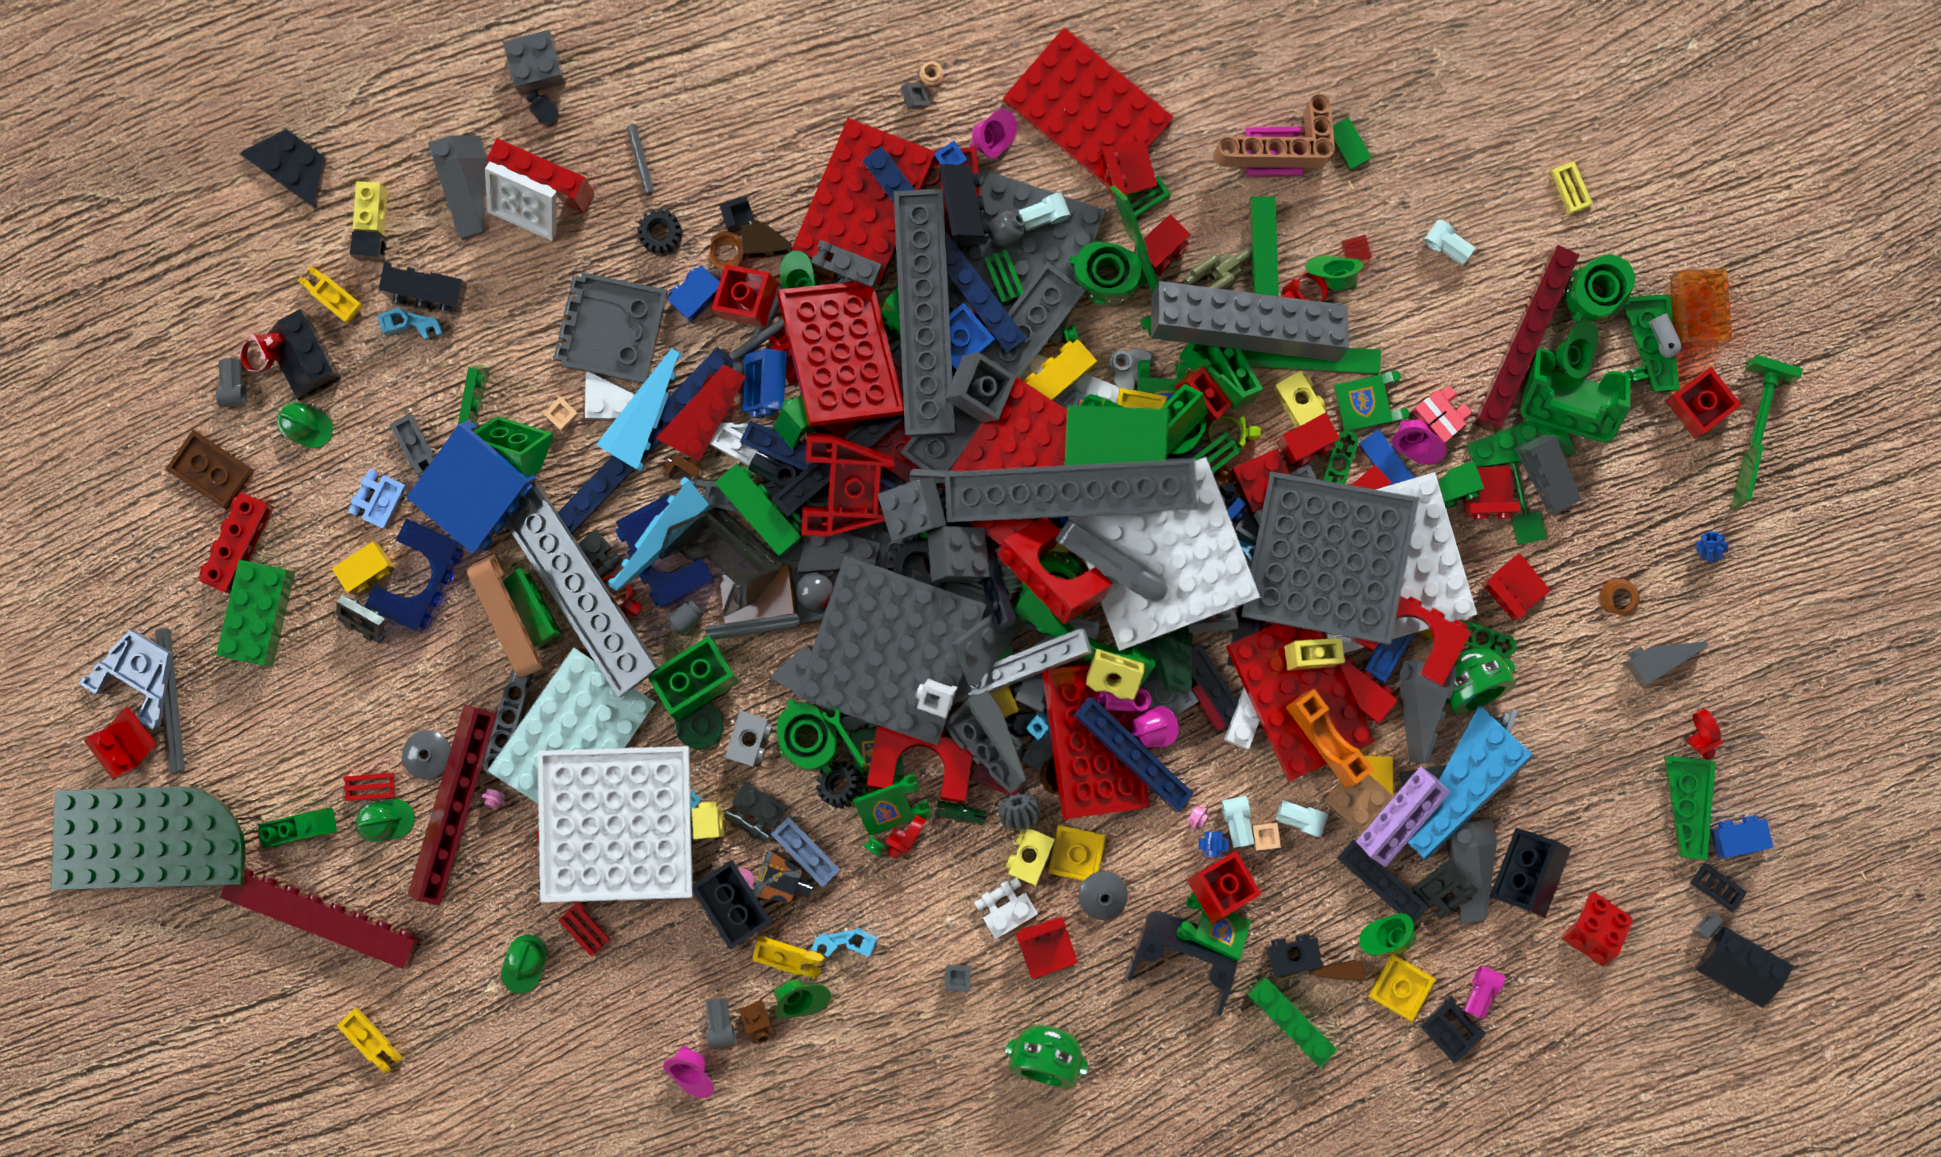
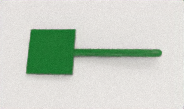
[1511,462,1547,545]

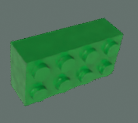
[216,560,295,667]

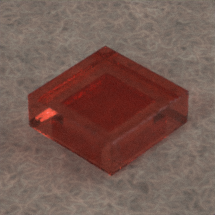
[1341,235,1372,261]

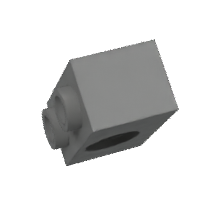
[725,711,772,767]

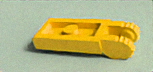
[298,266,364,324]
[752,935,824,978]
[337,1007,403,1074]

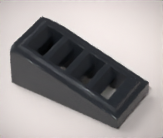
[1690,863,1747,913]

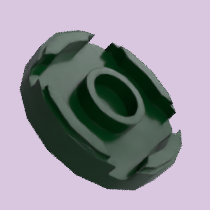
[675,703,724,750]

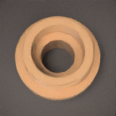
[920,61,944,86]

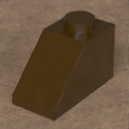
[741,220,792,259]

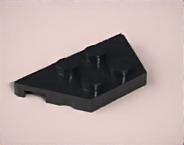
[240,129,327,209]

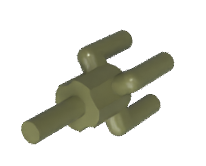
[1183,246,1252,290]

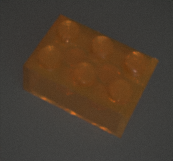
[1670,269,1733,348]

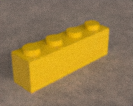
[1024,339,1097,401]

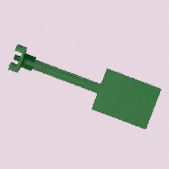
[1110,185,1158,337]
[1731,355,1803,510]

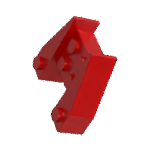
[801,432,895,537]

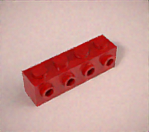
[199,492,274,594]

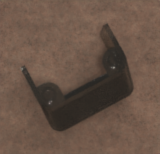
[659,508,782,617]

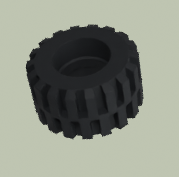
[887,536,946,589]

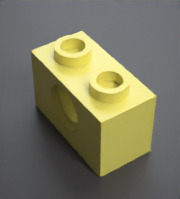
[353,182,388,236]
[1273,370,1326,428]
[1285,638,1345,670]
[1086,649,1144,700]
[692,802,725,839]
[1006,829,1055,885]

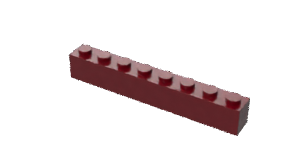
[1472,245,1580,433]
[407,704,497,906]
[219,867,420,969]

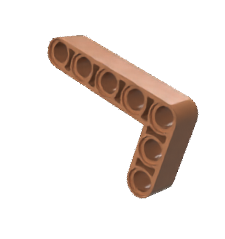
[1213,93,1335,168]
[467,554,543,679]

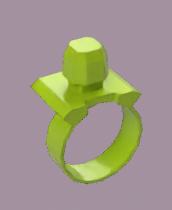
[1208,416,1261,451]

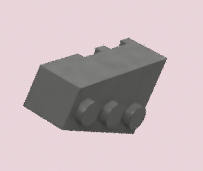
[1515,435,1581,514]
[1013,634,1064,713]

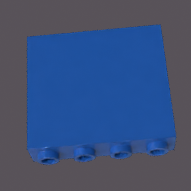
[406,420,536,554]

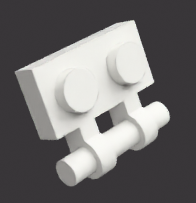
[974,877,1038,939]

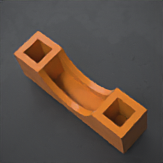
[1286,689,1374,787]

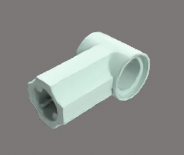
[1019,193,1071,231]
[1423,220,1475,266]
[1221,796,1254,848]
[1275,800,1329,838]

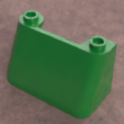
[1521,347,1630,443]

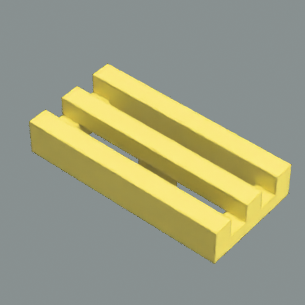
[1550,161,1593,215]

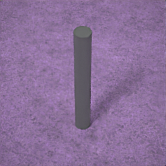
[627,124,654,195]

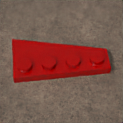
[656,364,746,462]

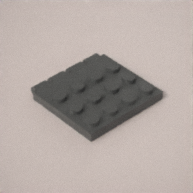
[553,272,668,384]

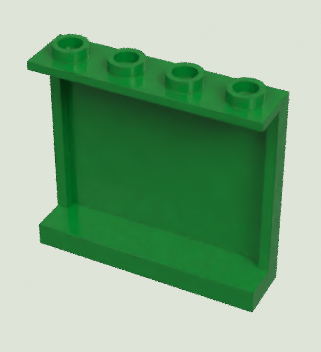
[1065,405,1171,466]

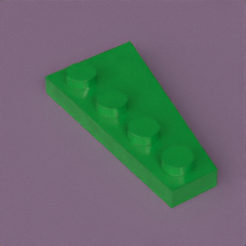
[1623,294,1679,393]
[457,365,491,432]
[1466,420,1576,468]
[1664,755,1716,860]

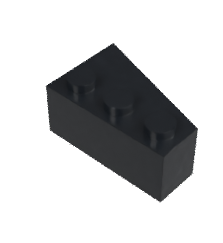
[378,261,467,315]

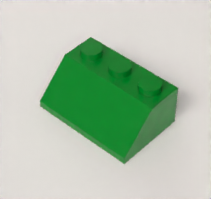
[474,416,553,478]
[503,568,563,650]

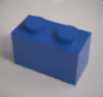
[667,265,720,324]
[1710,815,1773,858]

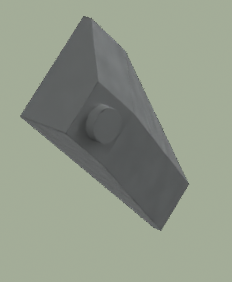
[428,135,487,240]
[1400,661,1457,764]
[944,691,1026,794]
[1446,818,1497,924]

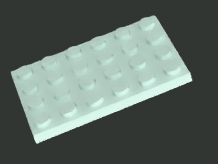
[488,647,656,804]

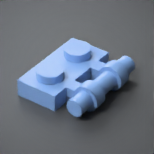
[348,469,407,530]

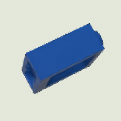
[742,348,787,418]

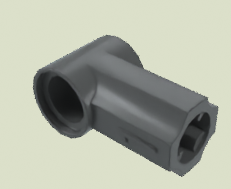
[216,358,247,407]
[706,998,736,1050]

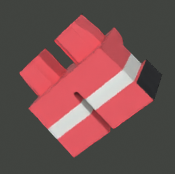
[1411,386,1472,443]

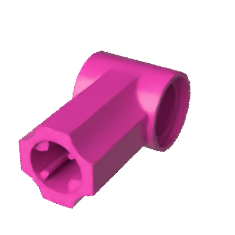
[1097,689,1151,713]
[1463,965,1505,1019]

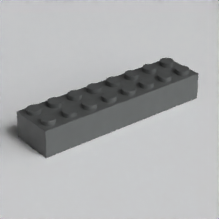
[1151,281,1349,362]

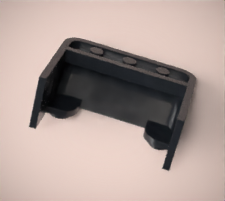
[1124,911,1238,1016]

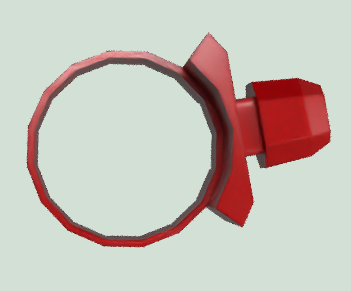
[1280,272,1328,302]
[240,333,283,372]
[602,576,642,617]
[1686,708,1723,760]
[885,815,926,859]

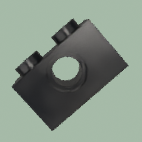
[1265,933,1323,977]

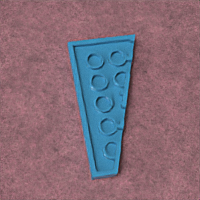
[1408,705,1534,861]

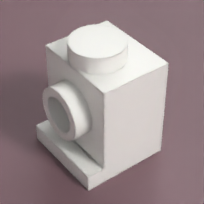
[916,679,957,718]

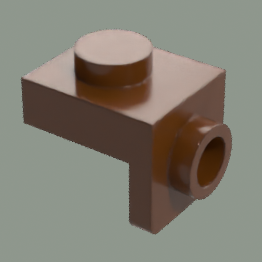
[663,454,704,480]
[739,1000,776,1044]

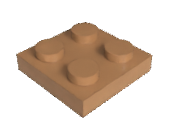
[1323,775,1394,834]

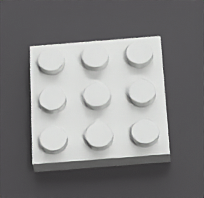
[485,162,556,241]

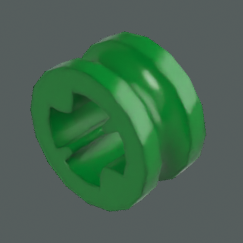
[1062,324,1079,343]
[1624,366,1649,384]
[863,835,888,858]

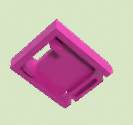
[1245,127,1304,178]

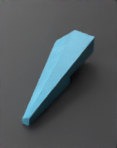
[596,348,682,471]
[609,477,710,591]

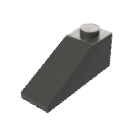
[1624,641,1709,686]

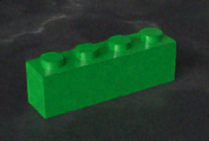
[1160,384,1208,455]
[714,463,803,558]
[1246,976,1338,1068]

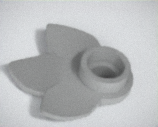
[1109,348,1153,390]

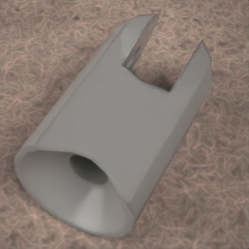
[1648,313,1681,358]

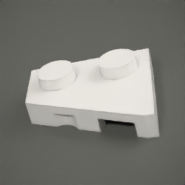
[585,372,634,420]
[709,422,775,466]

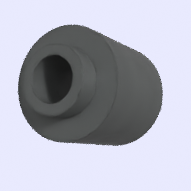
[668,600,705,635]

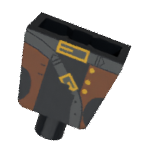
[753,850,814,903]

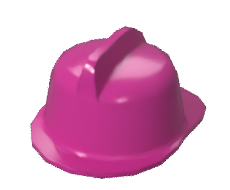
[969,109,1017,158]
[1392,419,1447,465]
[1132,706,1179,749]
[663,1045,714,1098]

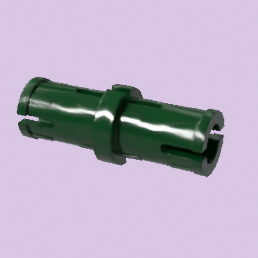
[935,800,986,826]

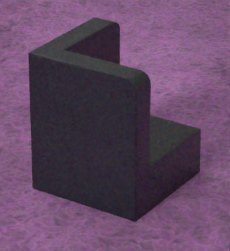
[719,197,755,233]
[349,231,387,262]

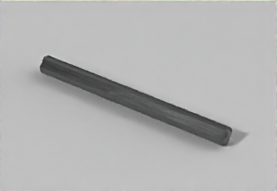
[155,628,185,773]

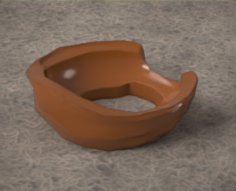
[708,231,744,270]
[1599,579,1640,616]

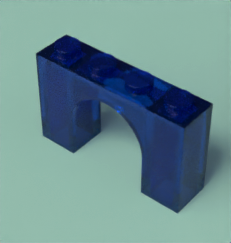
[615,494,716,609]
[364,519,464,633]

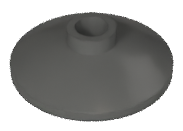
[402,730,451,779]
[1078,871,1128,920]

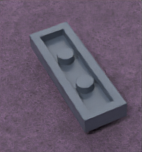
[771,817,841,887]

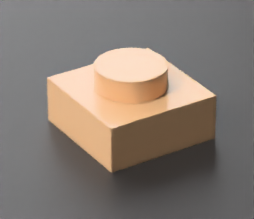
[543,396,579,431]
[1252,823,1281,851]

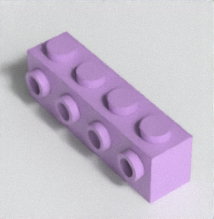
[1356,766,1450,867]

